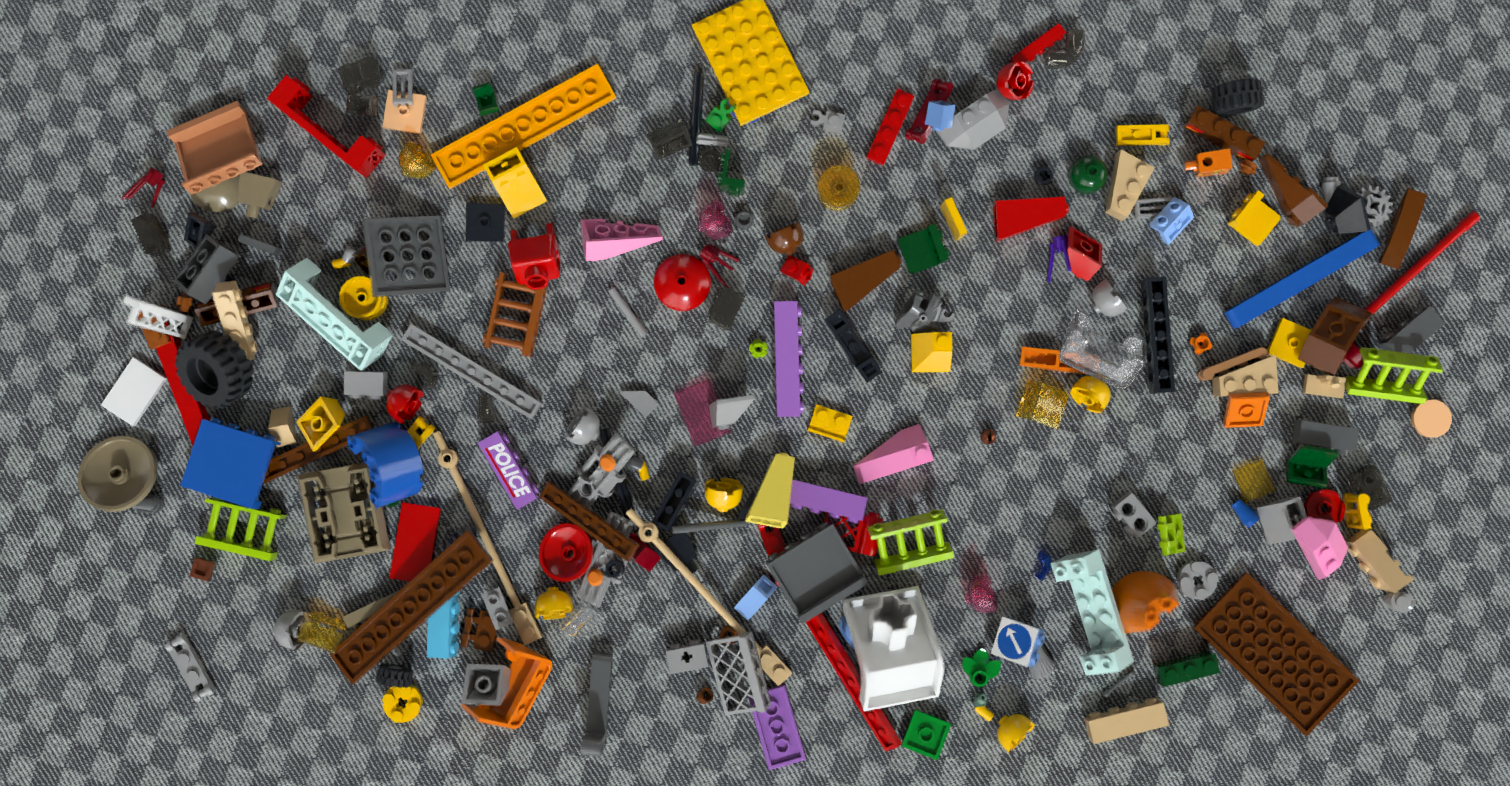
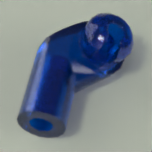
[1035,551,1052,581]

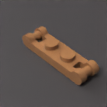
[1197,347,1268,381]

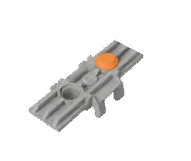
[567,433,636,508]
[576,511,634,608]

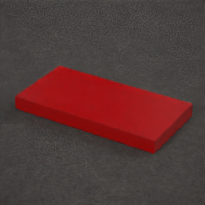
[390,502,441,582]

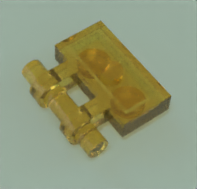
[297,610,347,654]

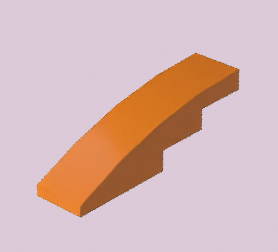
[1020,347,1099,376]

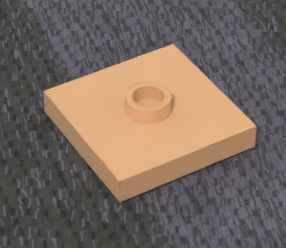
[382,90,427,134]

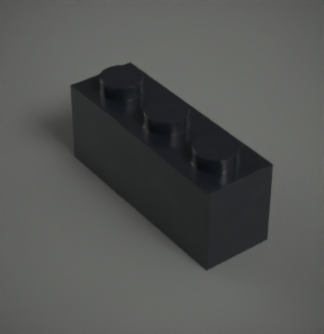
[652,471,700,532]

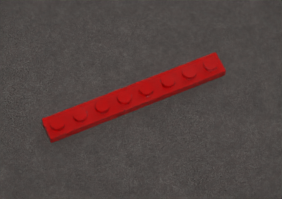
[806,612,902,752]

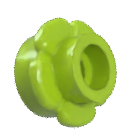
[749,339,768,358]

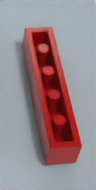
[1010,23,1066,63]

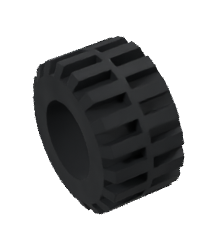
[1211,78,1264,116]

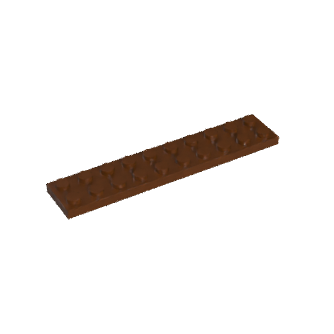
[329,530,494,685]

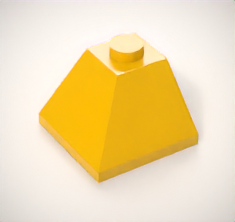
[911,332,952,372]
[296,396,345,451]

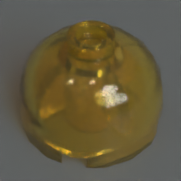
[398,141,437,179]

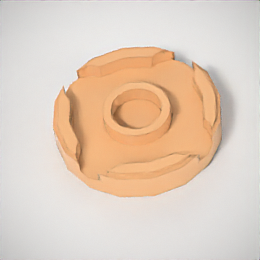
[1411,400,1452,437]

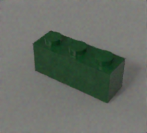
[1153,651,1220,687]

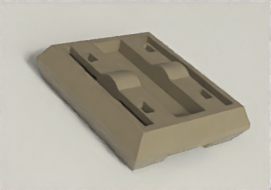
[297,463,391,564]

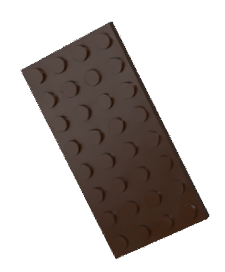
[1192,572,1359,737]

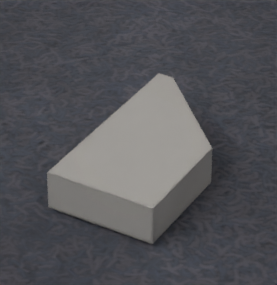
[621,391,659,418]

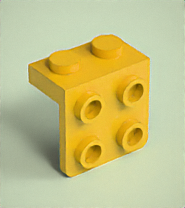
[1228,190,1280,246]

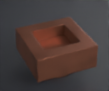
[189,557,216,581]

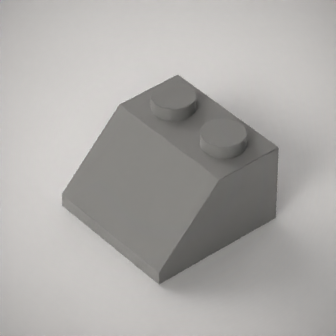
[462,664,511,705]

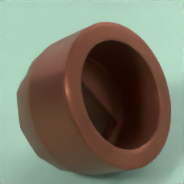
[980,429,996,445]

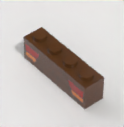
[1182,105,1266,161]
[195,281,280,327]

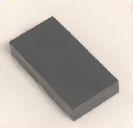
[238,234,282,256]

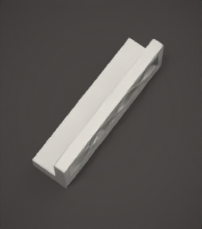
[123,296,193,339]

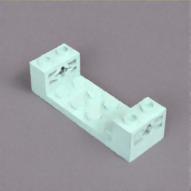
[276,258,393,371]
[1051,549,1134,676]

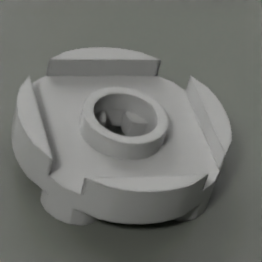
[1177,561,1218,600]

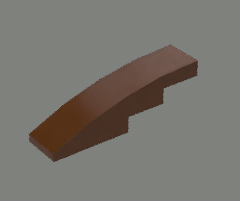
[1378,188,1427,270]

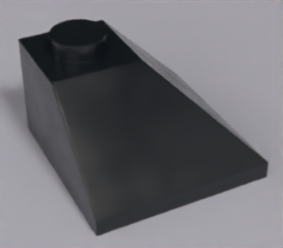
[1324,185,1371,234]

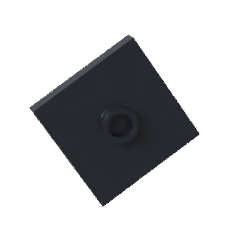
[466,203,506,242]

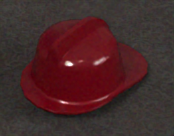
[1344,343,1383,369]

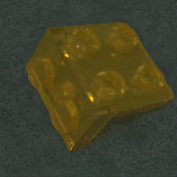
[1016,380,1069,429]

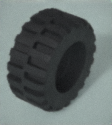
[175,331,253,409]

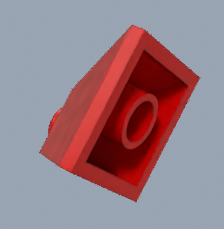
[1067,226,1102,282]

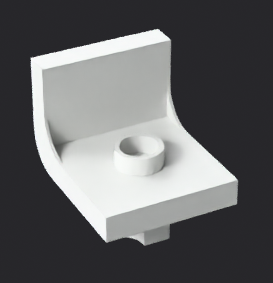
[843,586,944,711]

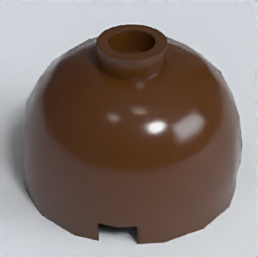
[764,222,804,256]

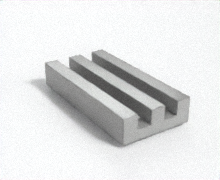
[393,69,413,106]
[1134,196,1173,219]

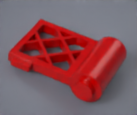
[824,512,883,556]

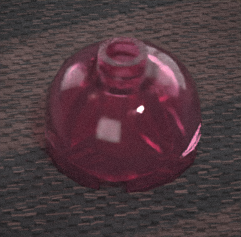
[697,200,732,240]
[964,574,998,614]

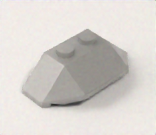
[936,89,1009,150]

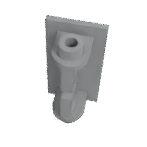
[481,587,514,630]

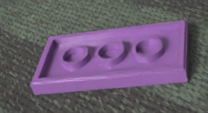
[748,684,806,770]

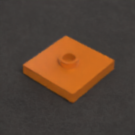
[1223,392,1270,428]

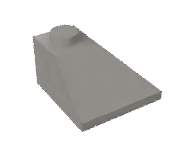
[709,395,755,430]

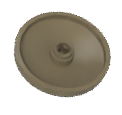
[77,436,157,512]

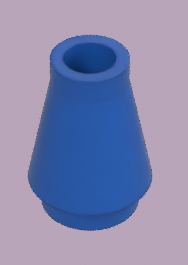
[1231,499,1260,528]

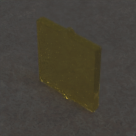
[1232,459,1275,502]

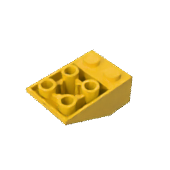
[483,147,547,219]

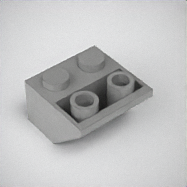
[1256,496,1307,545]

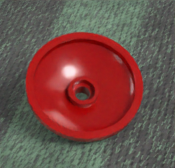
[654,254,711,311]
[539,523,593,582]

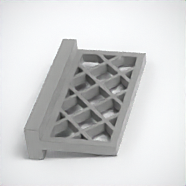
[706,631,771,716]

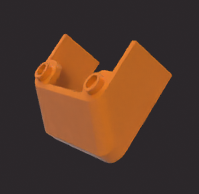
[461,637,552,729]

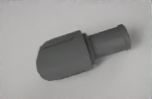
[132,494,164,513]

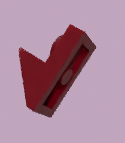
[629,532,661,572]

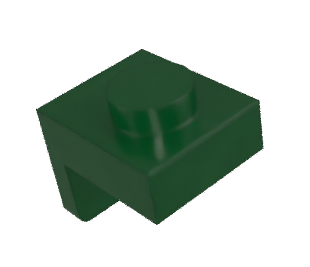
[472,82,499,116]

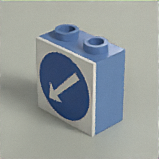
[991,616,1045,667]

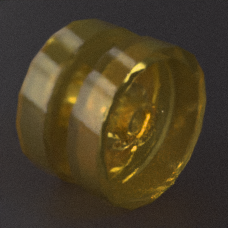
[817,165,860,211]

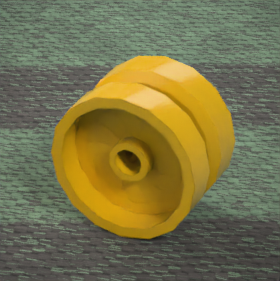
[339,276,388,321]

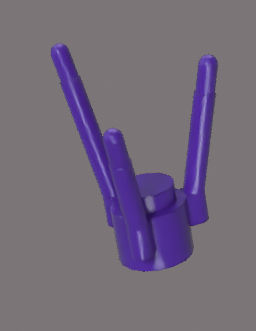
[1047,235,1071,283]

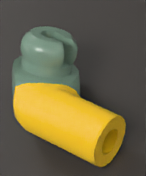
[974,693,994,721]

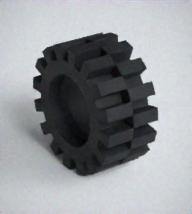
[375,664,414,688]

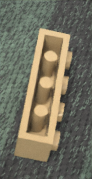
[212,281,258,360]

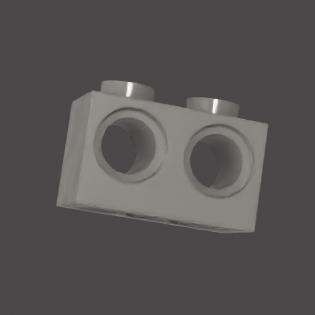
[1110,492,1157,537]

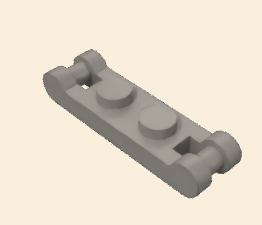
[164,632,216,702]

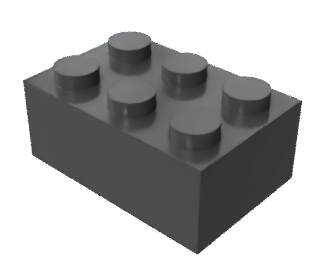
[174,234,239,304]

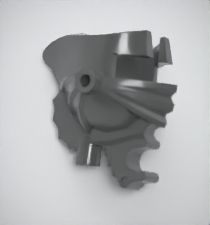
[896,289,955,334]

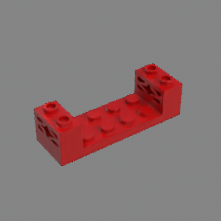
[266,75,386,178]

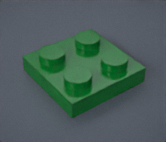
[901,709,951,761]

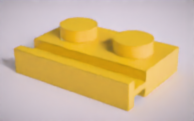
[807,404,853,443]

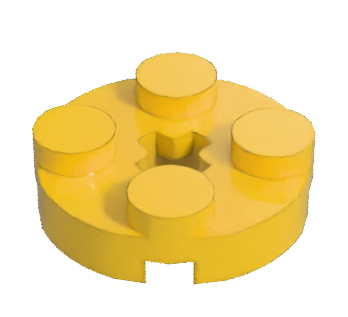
[382,685,423,723]

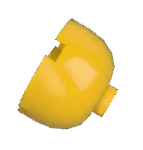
[1070,376,1111,413]
[704,478,743,512]
[535,587,574,620]
[997,714,1035,753]

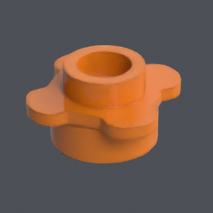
[1189,332,1212,355]

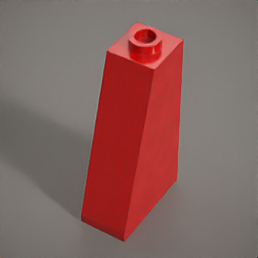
[993,197,1069,242]

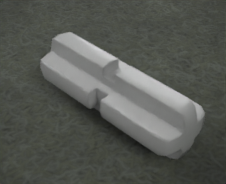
[696,133,729,147]

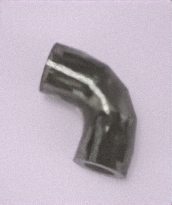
[1045,29,1085,69]

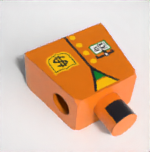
[1184,149,1232,177]

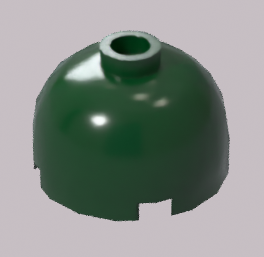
[1068,155,1108,195]

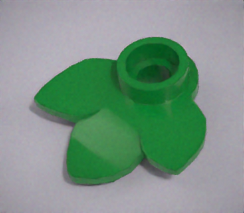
[962,648,1001,687]

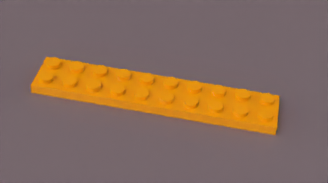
[431,63,616,189]

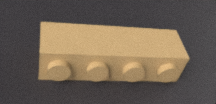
[1084,698,1169,744]

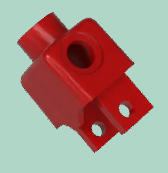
[508,223,560,290]

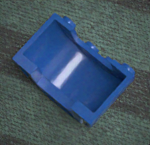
[347,422,423,509]

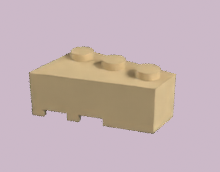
[1105,149,1155,221]
[1212,355,1279,397]
[1345,529,1414,593]

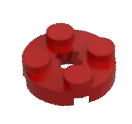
[1304,489,1345,524]

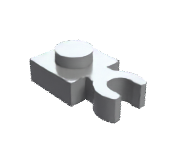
[810,110,845,135]

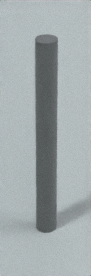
[671,519,748,534]

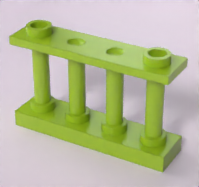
[1345,347,1443,404]
[194,497,287,561]
[867,509,954,576]

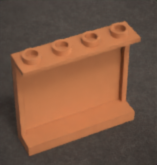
[167,101,263,195]

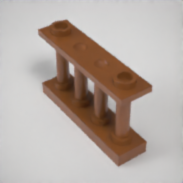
[482,272,548,358]

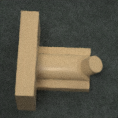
[1303,374,1346,399]

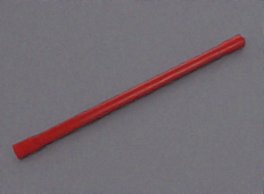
[1365,211,1480,316]

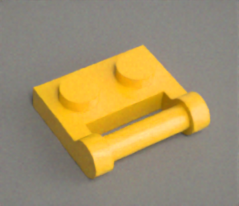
[1342,493,1372,530]

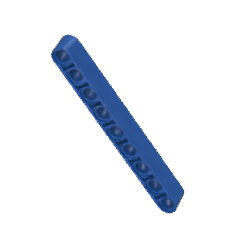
[1224,229,1381,329]

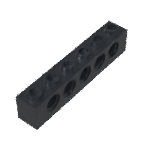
[1141,276,1175,394]

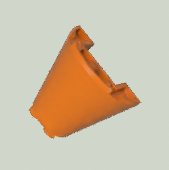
[1112,571,1179,634]

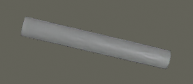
[608,287,648,338]

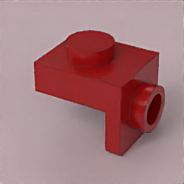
[780,255,814,286]

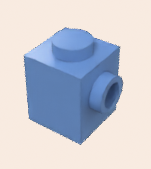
[925,100,956,131]

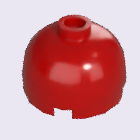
[997,62,1034,100]
[386,384,424,424]

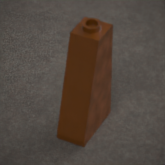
[829,250,902,313]

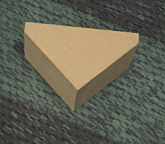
[268,406,298,447]

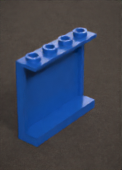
[180,417,281,509]

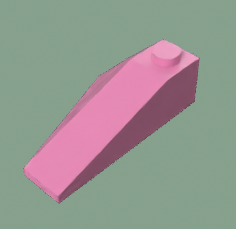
[580,219,663,261]
[853,424,934,484]

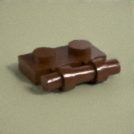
[460,608,497,652]

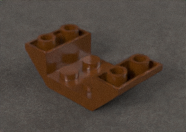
[1298,297,1372,376]

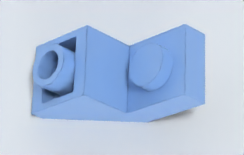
[734,574,778,621]

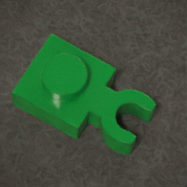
[705,97,737,133]

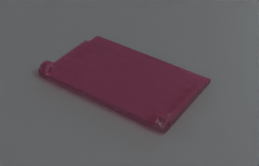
[674,379,731,447]

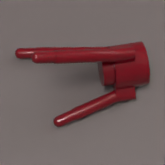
[122,167,165,208]
[699,244,739,290]

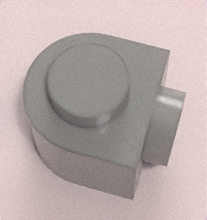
[1384,591,1414,614]

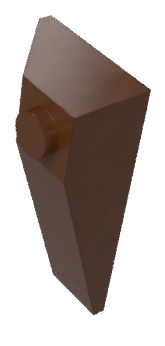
[1258,153,1328,227]

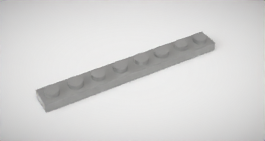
[401,324,542,420]

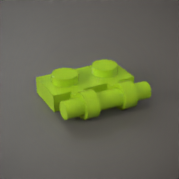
[1157,513,1185,555]

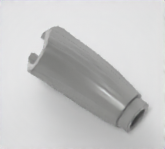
[1029,646,1056,679]

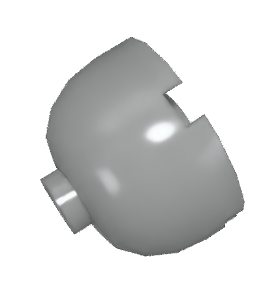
[1092,279,1128,317]
[564,406,600,445]
[274,610,312,650]

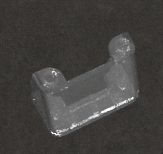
[1059,309,1146,389]

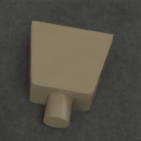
[238,172,282,219]

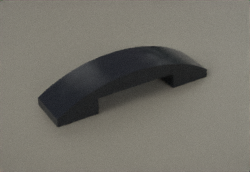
[824,309,883,383]

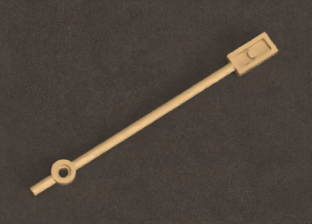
[433,431,543,646]
[626,508,792,686]

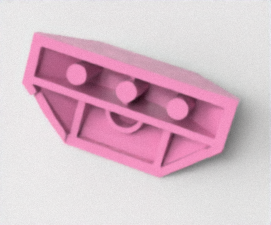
[1291,517,1348,580]

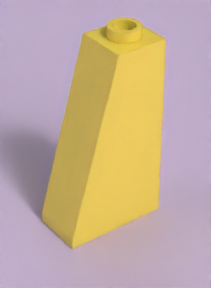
[745,453,795,528]

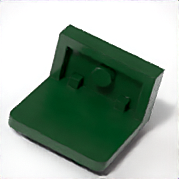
[718,147,745,197]
[898,224,950,274]
[1286,444,1339,488]

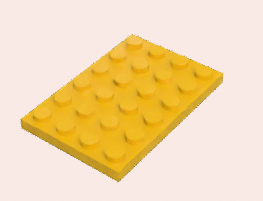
[692,0,809,126]

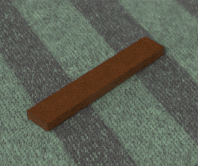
[539,481,639,561]

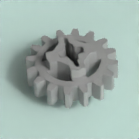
[1356,185,1393,228]

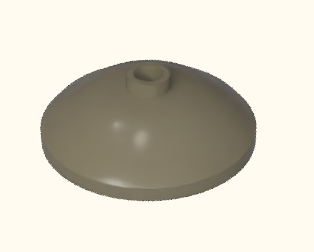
[190,174,240,213]

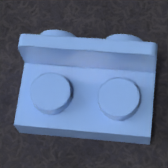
[1150,197,1194,245]

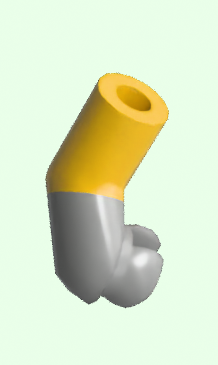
[332,246,356,269]

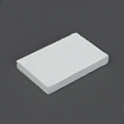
[101,357,167,426]

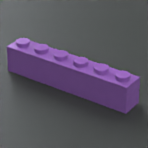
[774,301,804,417]

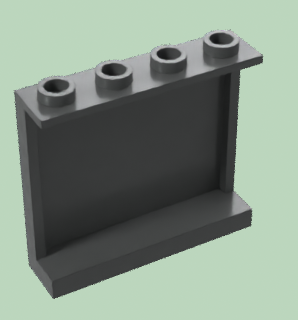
[765,521,868,624]

